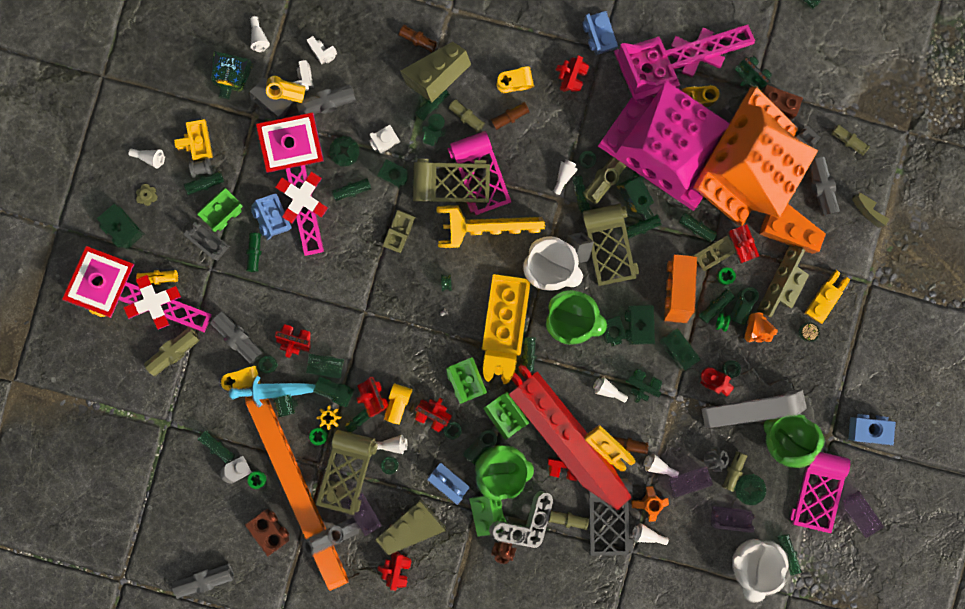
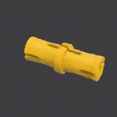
[136,270,178,285]

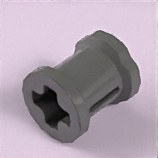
[189,157,213,178]

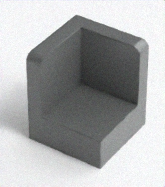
[566,232,594,264]

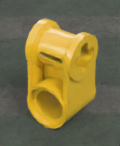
[496,67,534,93]
[681,85,720,107]
[221,366,260,391]

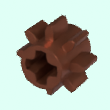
[491,541,516,564]

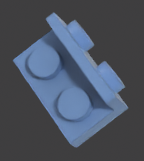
[582,11,618,55]
[251,194,292,240]
[427,463,469,505]

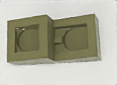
[852,193,889,228]
[383,209,416,253]
[694,235,736,271]

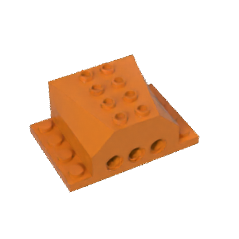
[693,87,818,226]

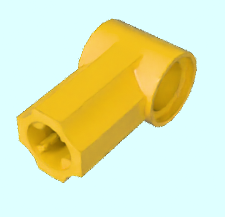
[266,76,305,103]
[384,383,412,424]

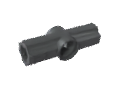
[296,84,356,115]
[809,157,840,216]
[210,312,263,364]
[302,518,360,556]
[172,563,234,599]

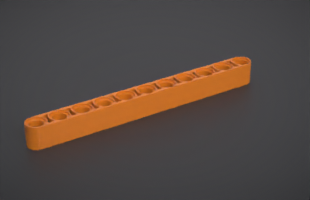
[245,396,349,591]

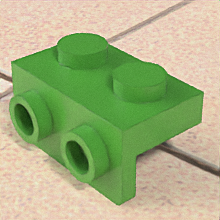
[197,187,243,232]
[446,357,487,404]
[483,392,529,440]
[469,495,506,537]

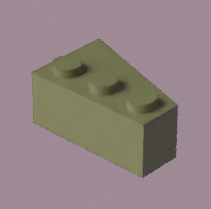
[400,42,471,103]
[376,498,446,555]

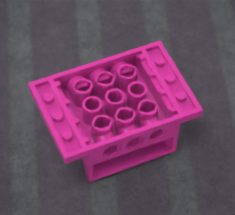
[598,81,730,211]

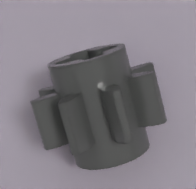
[704,447,729,472]

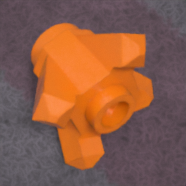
[744,312,778,343]
[631,486,669,522]

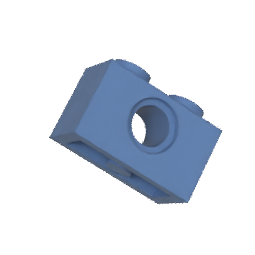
[848,414,895,445]

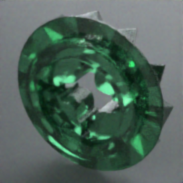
[329,136,360,167]
[735,474,766,505]

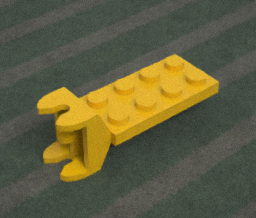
[436,205,545,248]
[482,274,530,384]

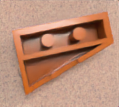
[759,204,826,254]
[664,254,697,323]

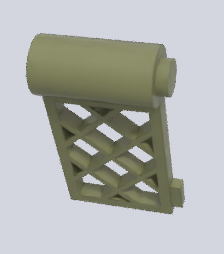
[413,159,490,203]
[583,203,639,286]
[316,430,378,515]

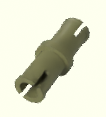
[449,99,485,133]
[831,124,870,156]
[722,451,748,492]
[548,510,589,530]

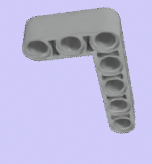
[701,389,807,428]

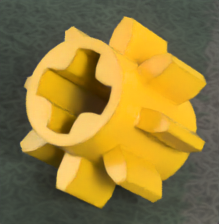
[317,405,342,430]

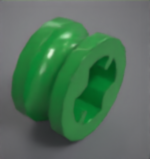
[717,267,736,285]
[715,313,730,332]
[309,427,328,445]
[247,471,267,489]

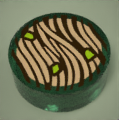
[799,323,820,342]

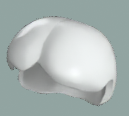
[523,236,583,290]
[732,539,788,602]

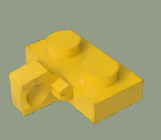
[174,119,213,161]

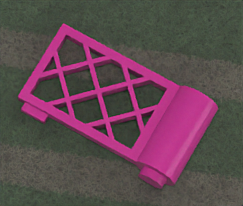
[447,131,511,215]
[790,452,850,533]

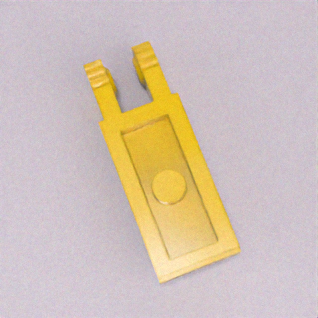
[804,270,850,324]
[585,425,635,472]

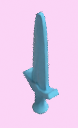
[229,376,320,408]

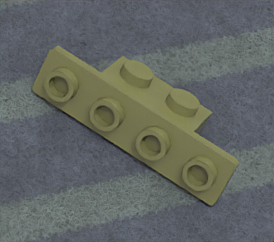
[757,245,809,317]

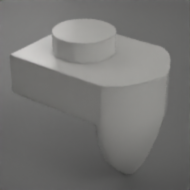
[220,456,252,484]

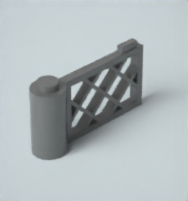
[588,478,633,556]

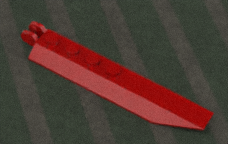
[509,364,631,510]

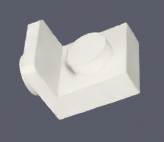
[307,36,337,64]
[292,60,313,91]
[369,125,400,154]

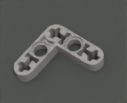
[489,491,553,548]

